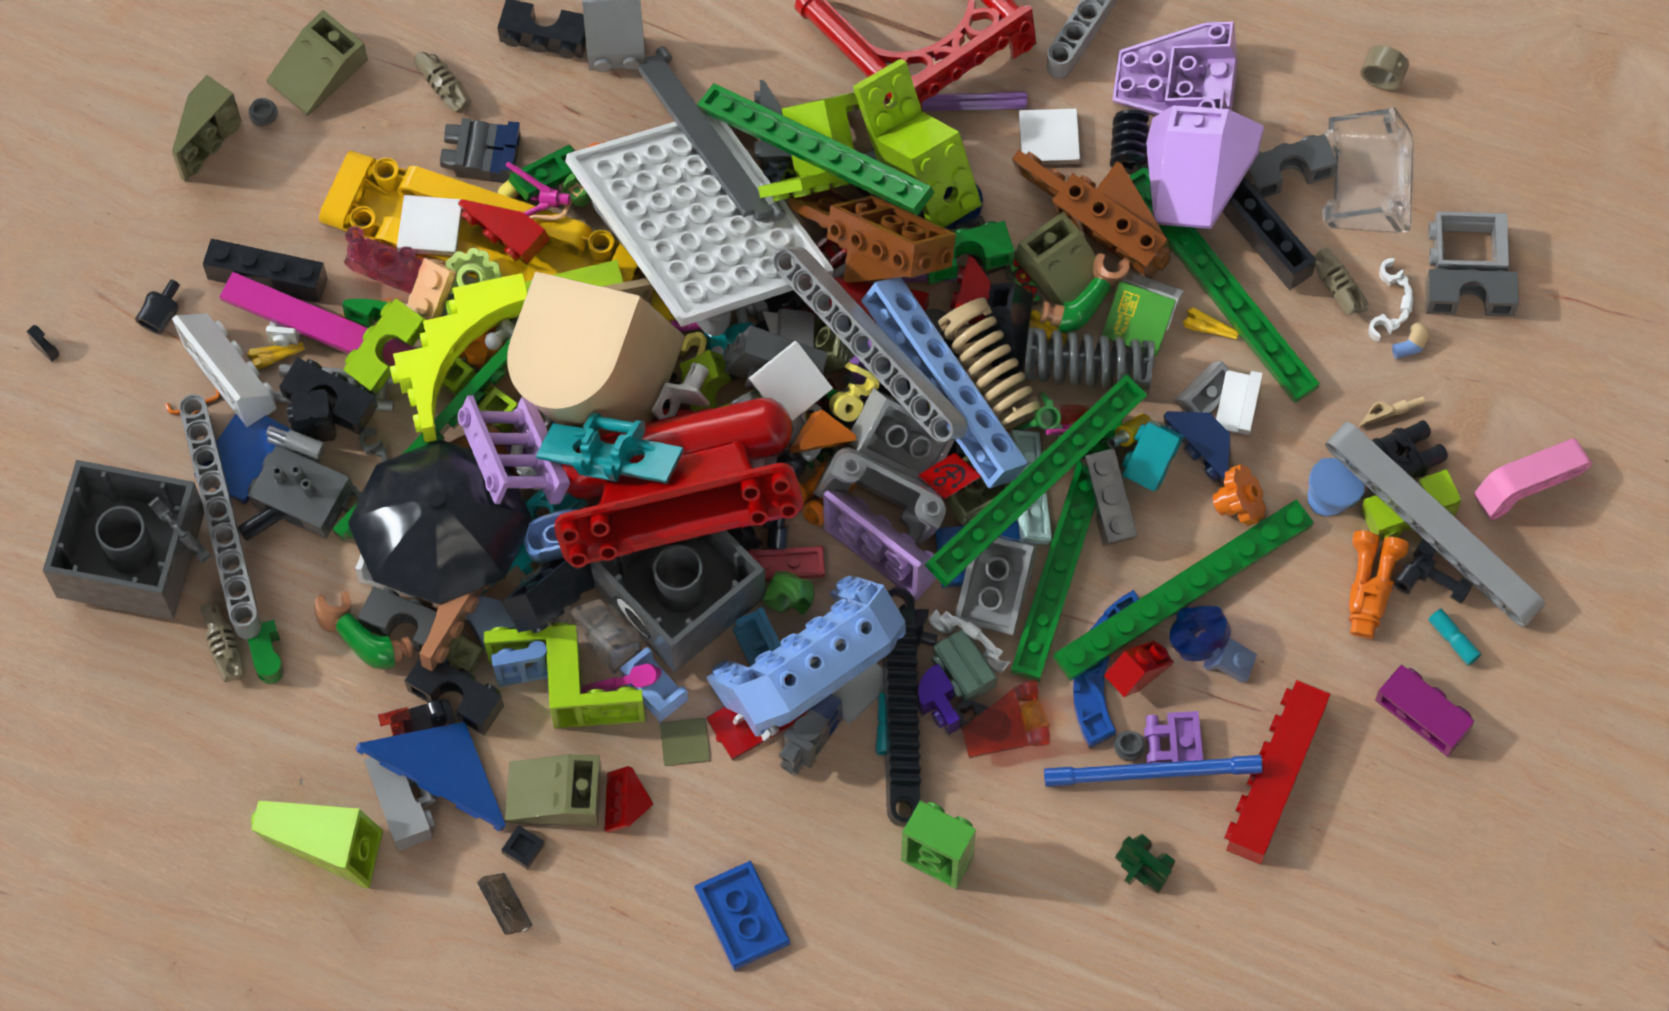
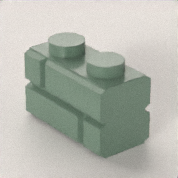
[931,629,997,701]

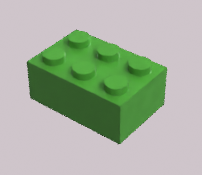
[901,801,976,889]

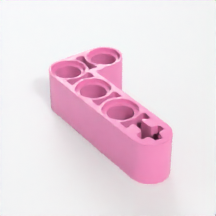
[1474,438,1593,520]

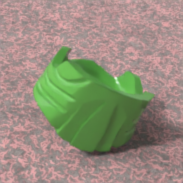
[763,571,814,615]

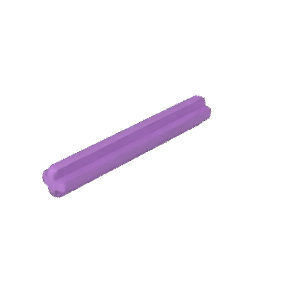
[922,92,1027,111]

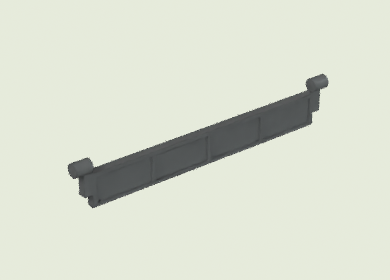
[638,46,786,220]

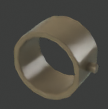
[1360,46,1409,91]

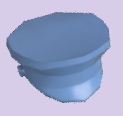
[1308,458,1365,517]

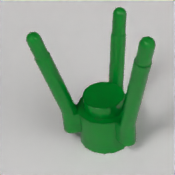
[1013,391,1063,438]

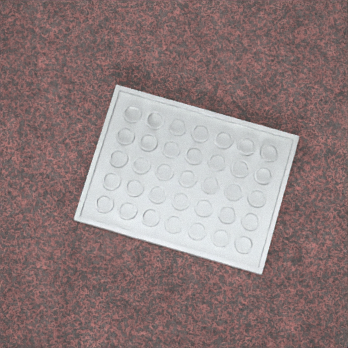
[565,113,834,327]

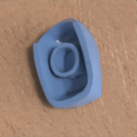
[524,509,576,563]

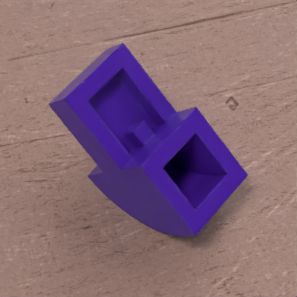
[918,664,960,735]

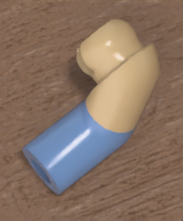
[1392,323,1429,359]

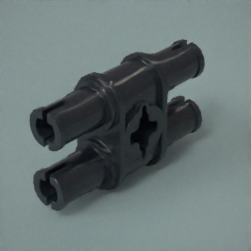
[1367,420,1448,495]

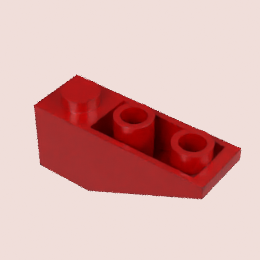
[458,199,550,265]

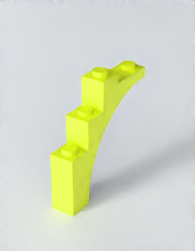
[390,273,527,443]

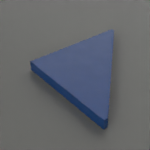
[356,722,506,831]

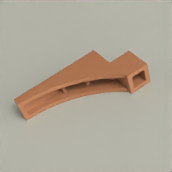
[419,585,491,671]

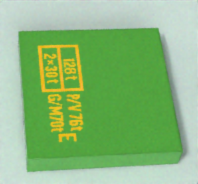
[1101,281,1176,356]

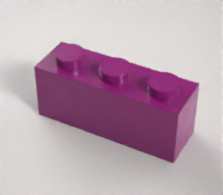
[1375,664,1474,757]

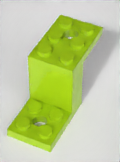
[853,59,982,228]
[758,92,860,201]
[484,622,646,729]

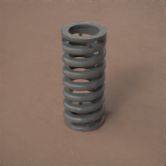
[1024,327,1155,394]

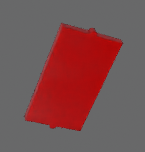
[706,677,807,760]

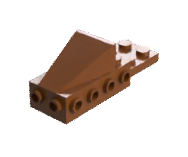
[1012,150,1172,279]
[788,187,956,283]

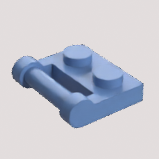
[491,641,548,687]

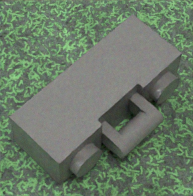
[364,757,436,851]

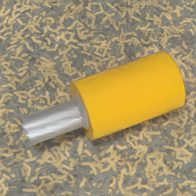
[1107,413,1152,448]

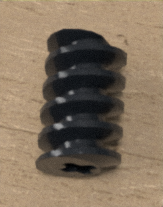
[1110,110,1149,174]

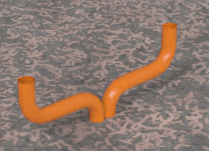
[165,388,221,415]

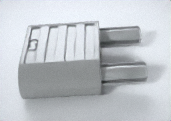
[266,426,324,463]

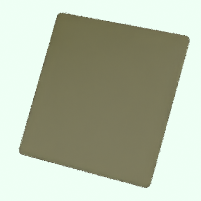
[660,718,710,766]

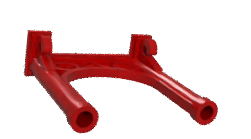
[794,0,1037,112]

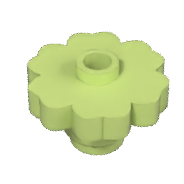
[446,248,502,299]

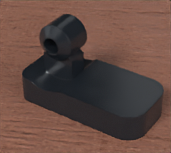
[391,699,455,736]

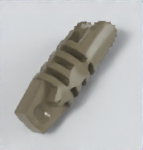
[414,52,472,113]
[1314,248,1369,315]

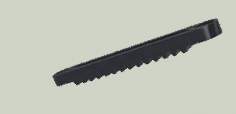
[883,587,921,827]

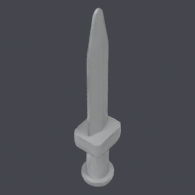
[485,317,519,350]

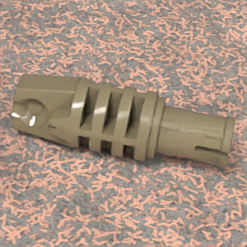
[201,601,243,682]

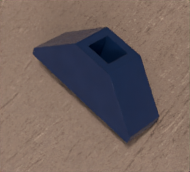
[1163,411,1231,485]

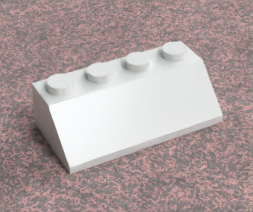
[172,313,277,427]

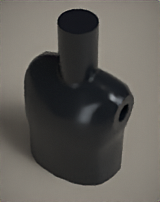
[135,279,180,335]

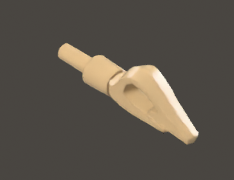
[1359,396,1426,428]

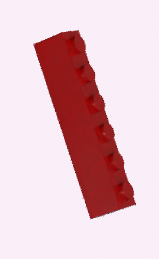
[1224,680,1331,865]

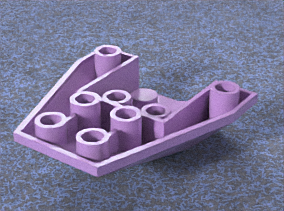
[1112,21,1238,115]
[1146,105,1264,229]

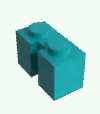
[1122,420,1185,492]

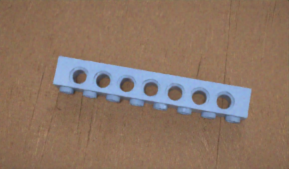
[861,277,1029,488]

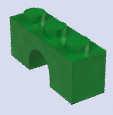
[926,221,1014,285]

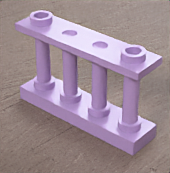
[458,395,570,504]

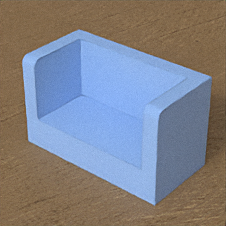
[620,647,688,722]

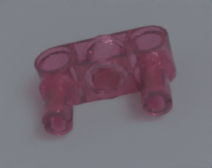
[344,226,423,294]

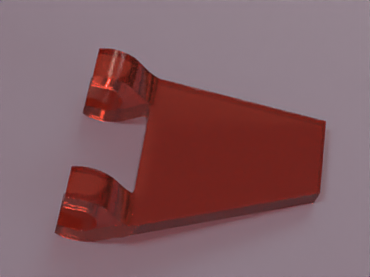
[962,680,1051,758]

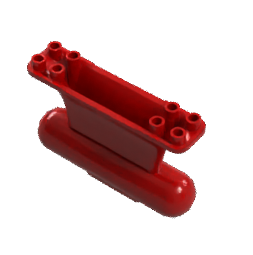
[554,398,803,568]

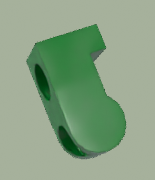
[248,620,284,684]

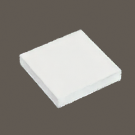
[1019,109,1080,165]
[397,195,462,256]
[749,341,833,421]

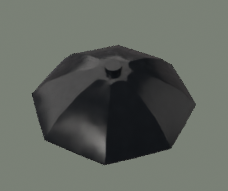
[348,440,532,604]

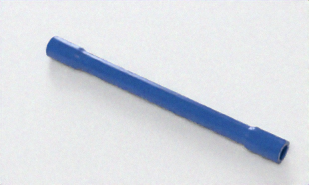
[1044,755,1263,787]

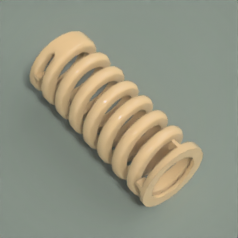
[938,298,1042,431]

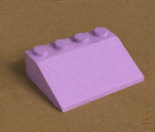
[823,490,937,601]

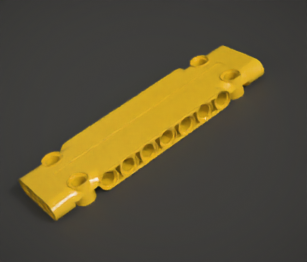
[319,150,642,282]

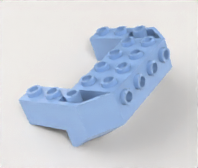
[706,576,906,736]

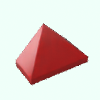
[604,766,654,833]

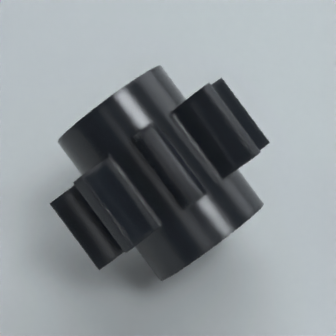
[763,161,796,195]

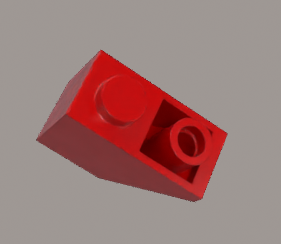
[950,256,992,325]
[1104,640,1174,697]

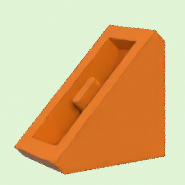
[790,409,856,453]

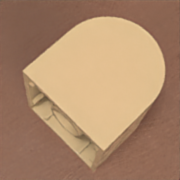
[507,271,685,436]

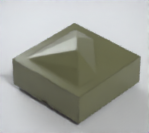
[446,634,485,674]

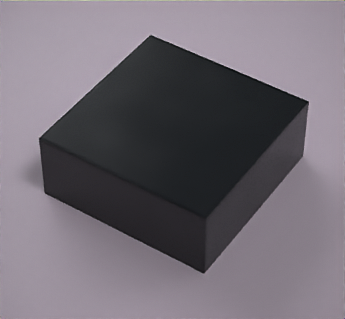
[501,825,545,870]

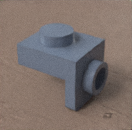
[1203,637,1257,682]

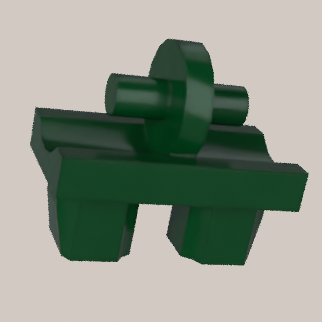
[1115,834,1175,893]

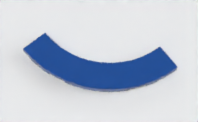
[1073,590,1139,749]

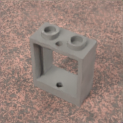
[1428,211,1509,271]

